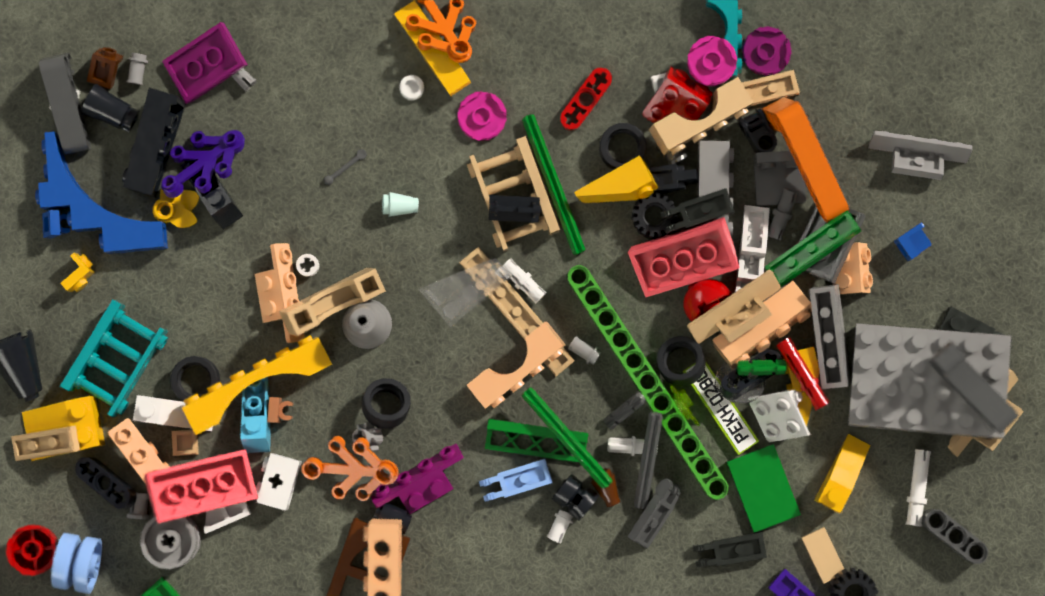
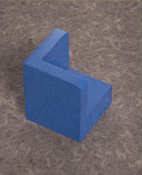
[894,222,931,261]

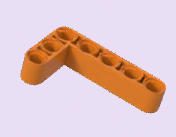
[762,97,849,222]

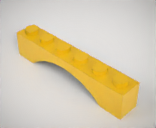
[181,335,332,435]

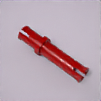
[776,337,830,410]

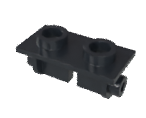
[488,195,541,222]

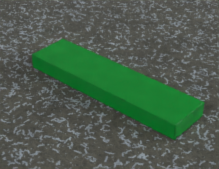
[765,210,862,287]

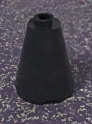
[0,329,43,402]

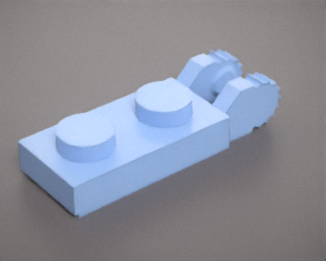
[479,459,553,502]

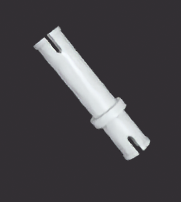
[906,449,931,527]

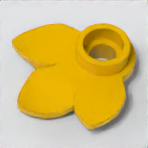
[152,188,200,228]

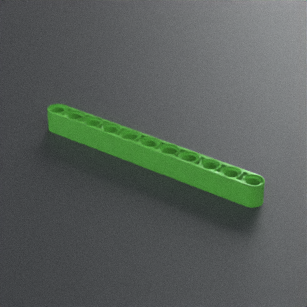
[567,265,728,499]

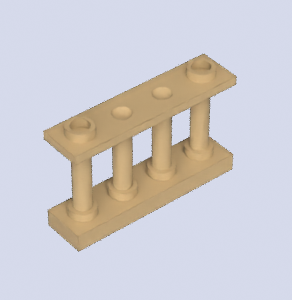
[467,136,560,252]

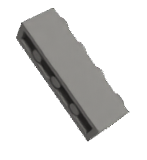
[697,141,734,237]
[809,284,851,389]

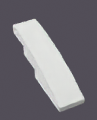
[735,205,770,292]

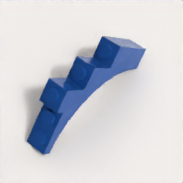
[35,132,168,254]

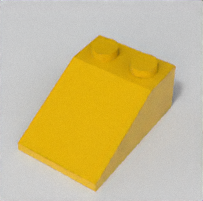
[22,396,105,461]

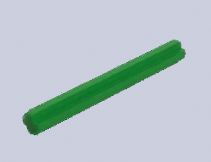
[522,387,612,489]

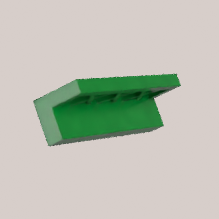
[485,419,589,462]

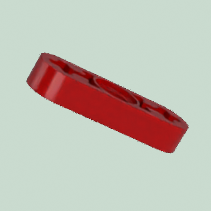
[560,68,612,131]

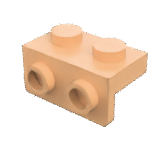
[833,242,873,295]

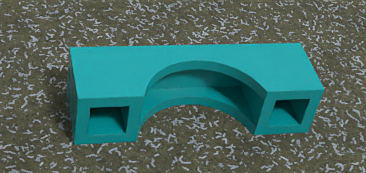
[706,0,742,80]

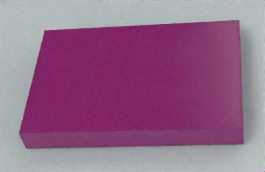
[162,22,248,104]

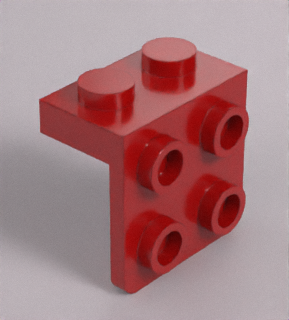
[642,66,713,123]

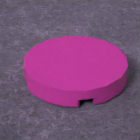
[687,36,737,86]
[458,92,507,141]

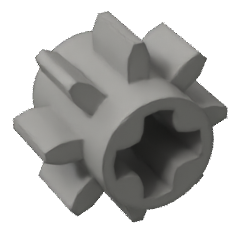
[352,422,383,451]

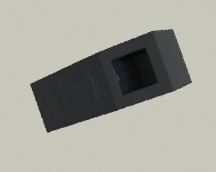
[180,161,243,230]

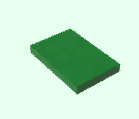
[726,444,801,533]

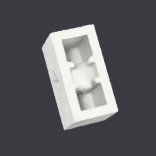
[256,453,302,511]

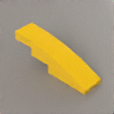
[394,0,471,96]

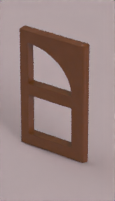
[326,518,410,596]

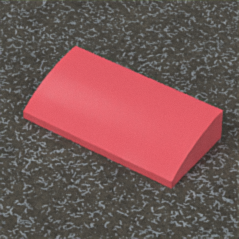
[628,217,740,298]
[144,449,258,523]

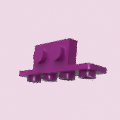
[371,444,464,514]

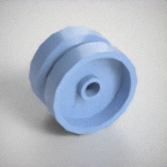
[51,533,103,594]

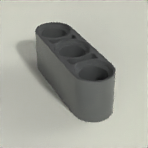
[922,509,988,564]

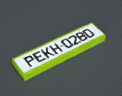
[682,362,759,455]

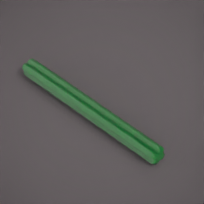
[522,114,585,255]

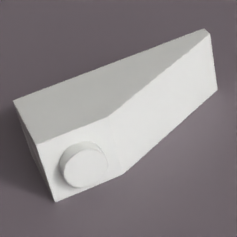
[133,395,213,431]

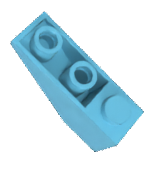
[241,377,271,453]

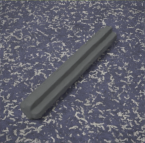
[634,412,663,509]

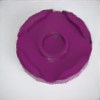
[742,26,792,76]

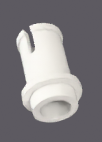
[546,509,573,543]

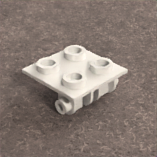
[748,390,810,442]

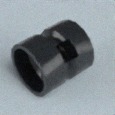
[551,474,599,521]

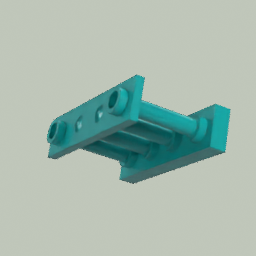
[60,299,168,417]

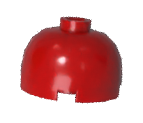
[683,279,732,322]
[6,524,59,576]

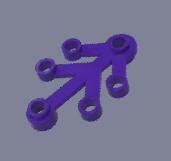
[161,130,245,198]

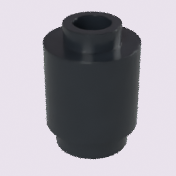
[373,503,412,535]

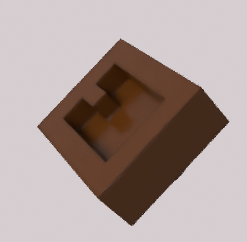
[87,47,123,89]

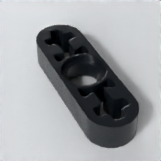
[720,349,782,400]
[75,457,137,509]

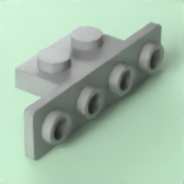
[869,131,972,180]

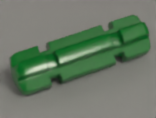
[737,359,787,375]

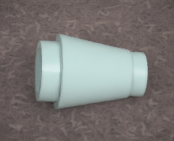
[382,192,418,217]

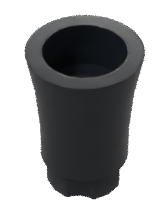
[81,83,140,132]

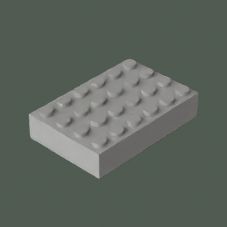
[848,324,1011,439]

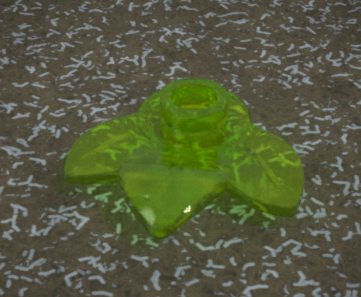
[670,385,700,426]

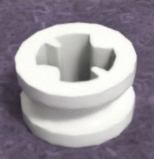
[296,254,319,277]

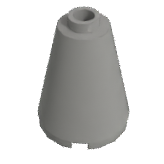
[342,299,392,349]

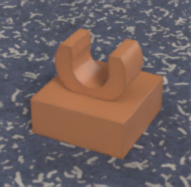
[267,397,294,423]

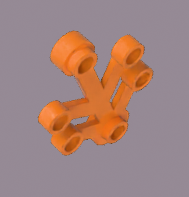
[405,0,476,63]
[301,436,399,501]

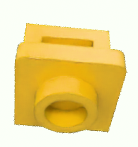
[61,253,94,292]

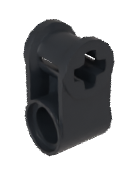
[737,107,777,153]

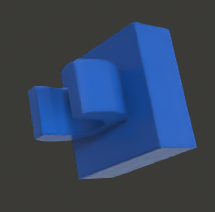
[42,210,70,238]

